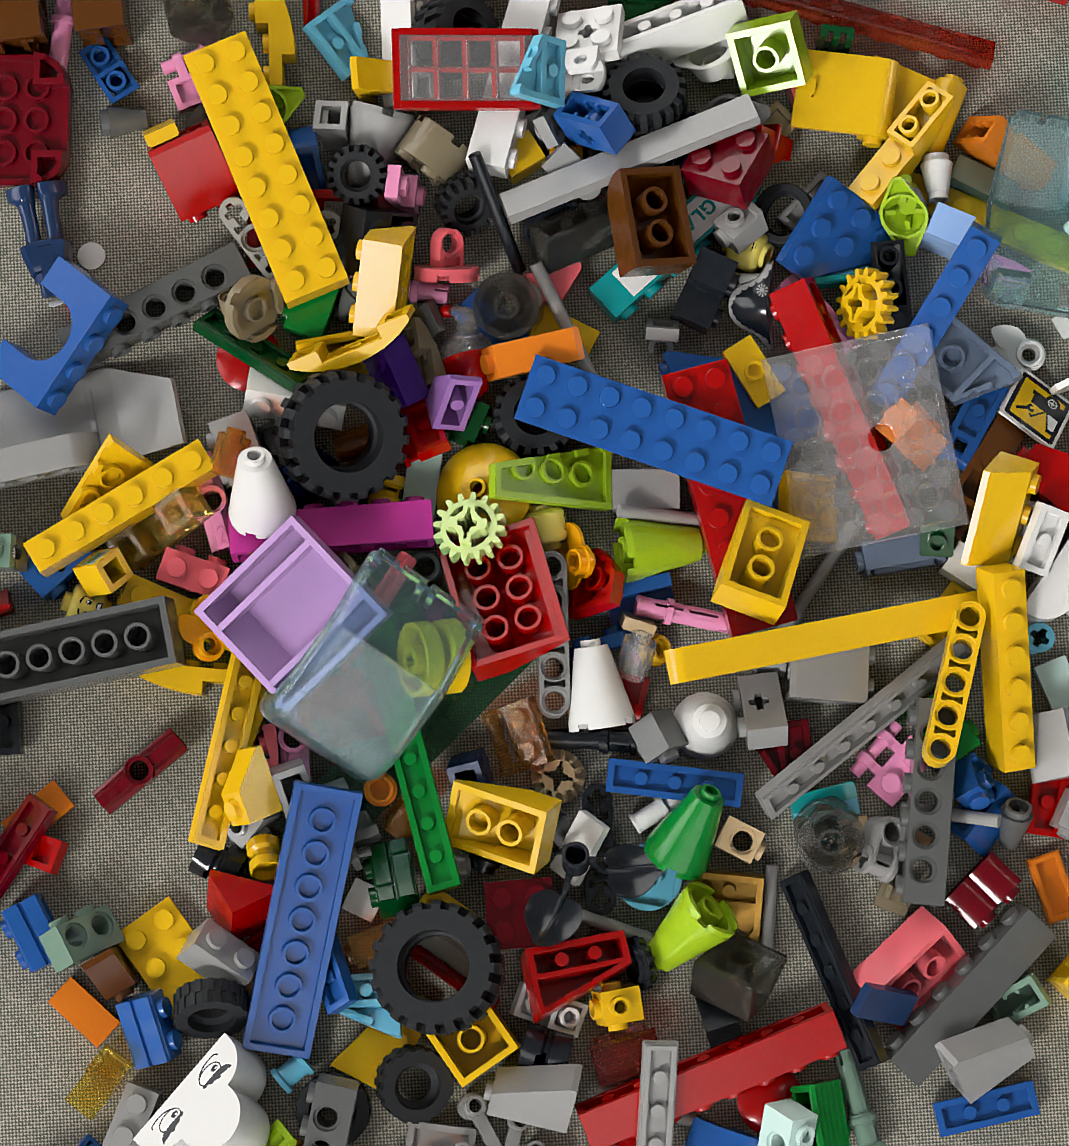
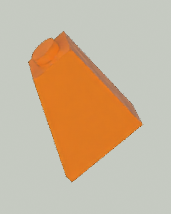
[952,115,1057,190]
[480,326,585,382]

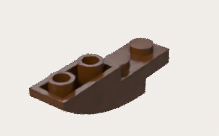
[942,413,1026,539]

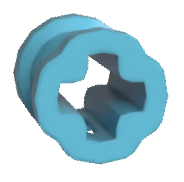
[1028,623,1055,655]
[270,1056,315,1094]

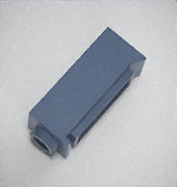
[854,532,947,579]

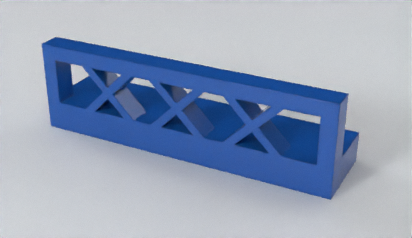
[605,758,744,808]

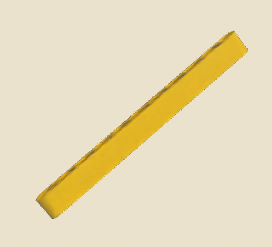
[664,590,978,685]

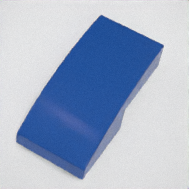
[78,37,140,105]
[685,1116,759,1146]

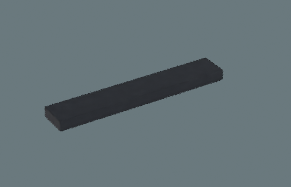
[779,869,889,1072]

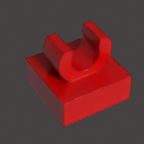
[25,834,69,875]

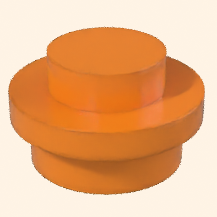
[364,773,398,807]

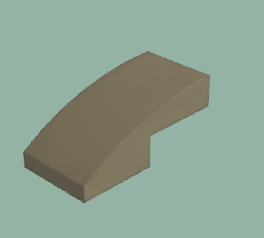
[398,317,446,391]

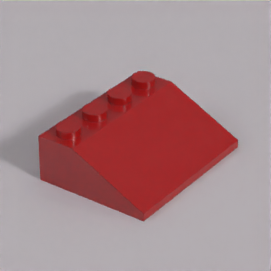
[437,517,570,682]

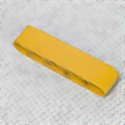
[922,601,986,768]

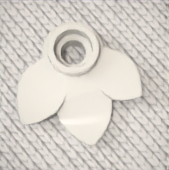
[991,325,1046,390]

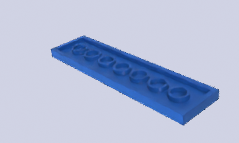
[514,354,794,507]
[242,780,363,1059]

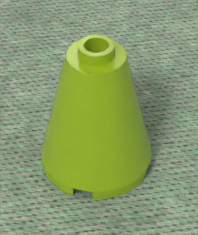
[612,517,706,583]
[648,881,738,972]

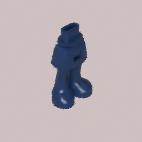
[5,180,73,299]

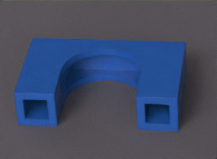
[0,256,129,415]

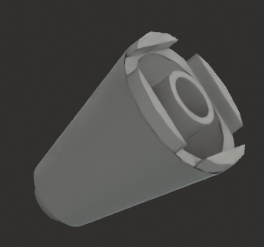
[348,100,415,187]

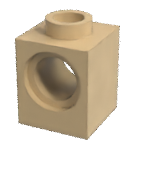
[713,815,767,864]

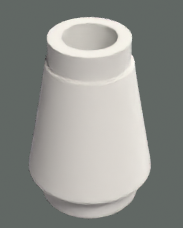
[920,152,953,204]

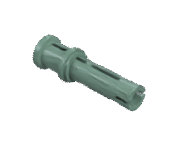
[835,1049,886,1146]

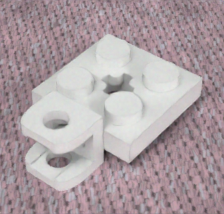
[555,4,625,93]

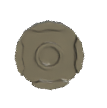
[218,274,283,343]

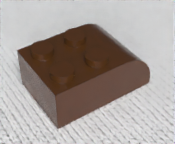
[607,165,697,278]

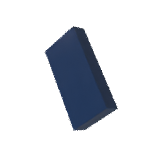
[850,982,919,1026]

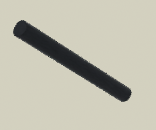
[468,151,526,275]

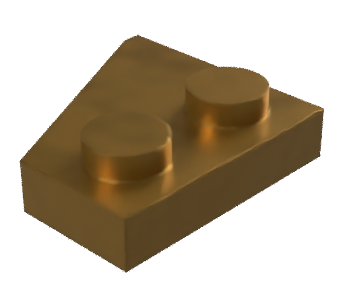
[696,869,765,941]

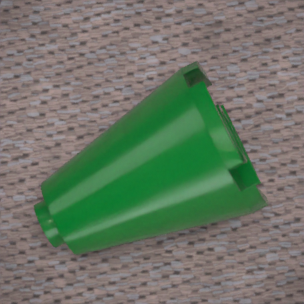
[644,784,724,881]

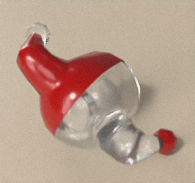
[437,304,493,407]

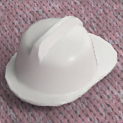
[671,39,736,83]

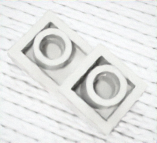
[509,981,588,1038]

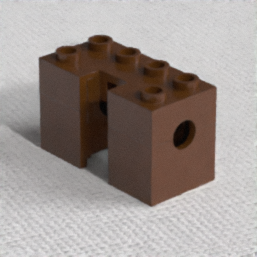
[0,0,133,56]

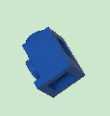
[953,752,996,811]

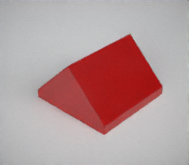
[206,869,273,939]

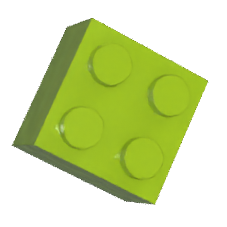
[725,10,814,97]

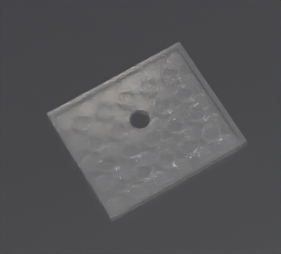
[762,323,970,558]

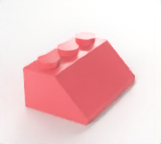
[852,906,968,1031]

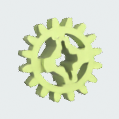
[433,492,507,566]

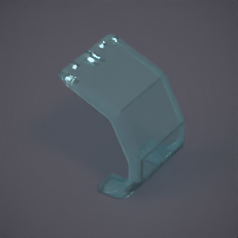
[980,109,1069,319]
[259,547,483,783]

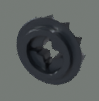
[626,935,658,990]

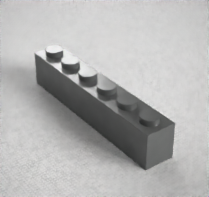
[885,903,1057,1087]

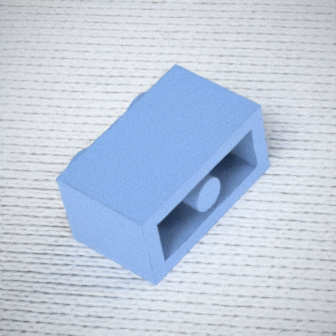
[919,202,976,259]

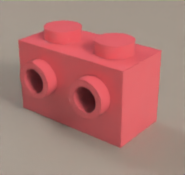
[155,544,233,597]

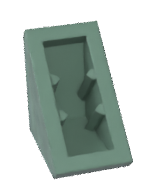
[989,971,1053,1022]

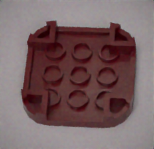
[0,52,73,188]

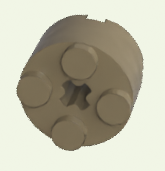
[394,115,468,188]

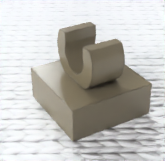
[872,877,910,917]

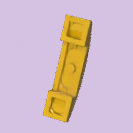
[287,304,415,372]

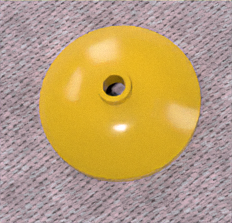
[436,443,532,535]

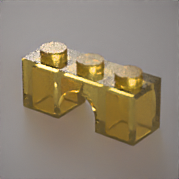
[106,486,214,571]

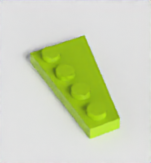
[489,447,612,512]

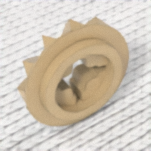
[531,750,585,803]

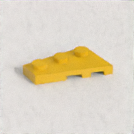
[60,433,154,519]
[330,994,428,1089]

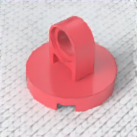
[413,227,480,283]

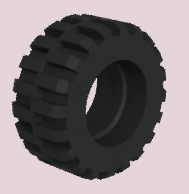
[273,370,410,501]
[369,900,505,1036]

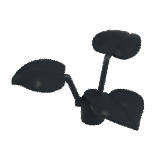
[524,811,664,947]

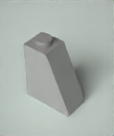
[934,1016,1035,1104]
[483,1064,583,1133]

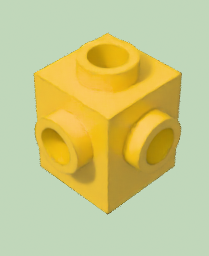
[589,980,645,1031]

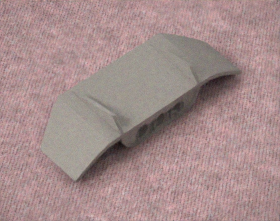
[0,368,187,489]

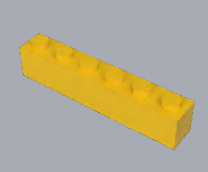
[23,439,219,578]
[976,562,1036,773]

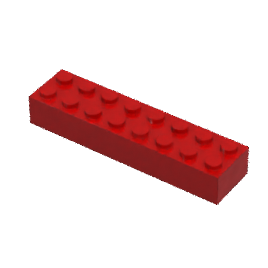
[660,358,798,638]

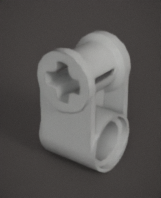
[854,816,905,883]

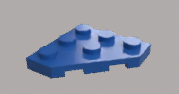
[775,176,892,279]

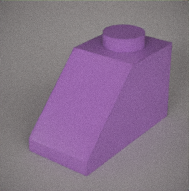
[425,374,482,431]

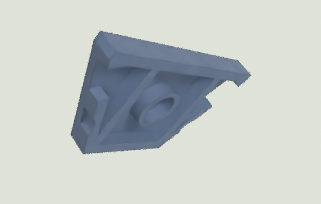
[919,294,1023,406]

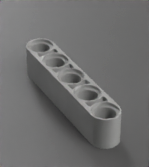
[537,551,570,719]

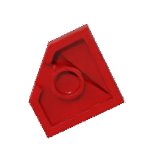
[568,548,625,620]

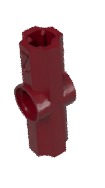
[92,727,189,815]

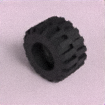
[412,0,500,80]
[603,53,687,142]
[494,373,572,459]

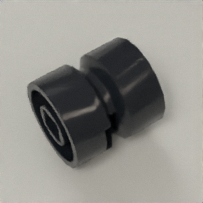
[188,844,249,879]
[517,1023,574,1066]

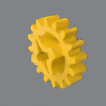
[836,267,898,341]

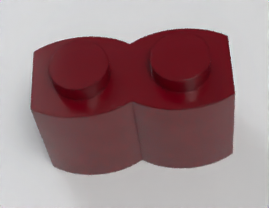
[945,852,1022,929]

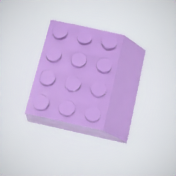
[194,515,393,711]

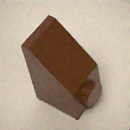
[81,947,140,1002]

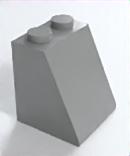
[784,645,875,705]

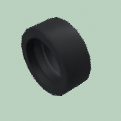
[755,182,813,248]

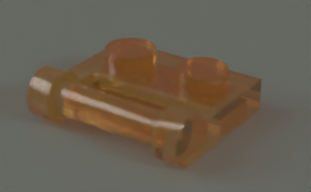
[480,696,555,779]

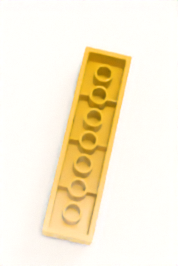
[183,31,350,309]

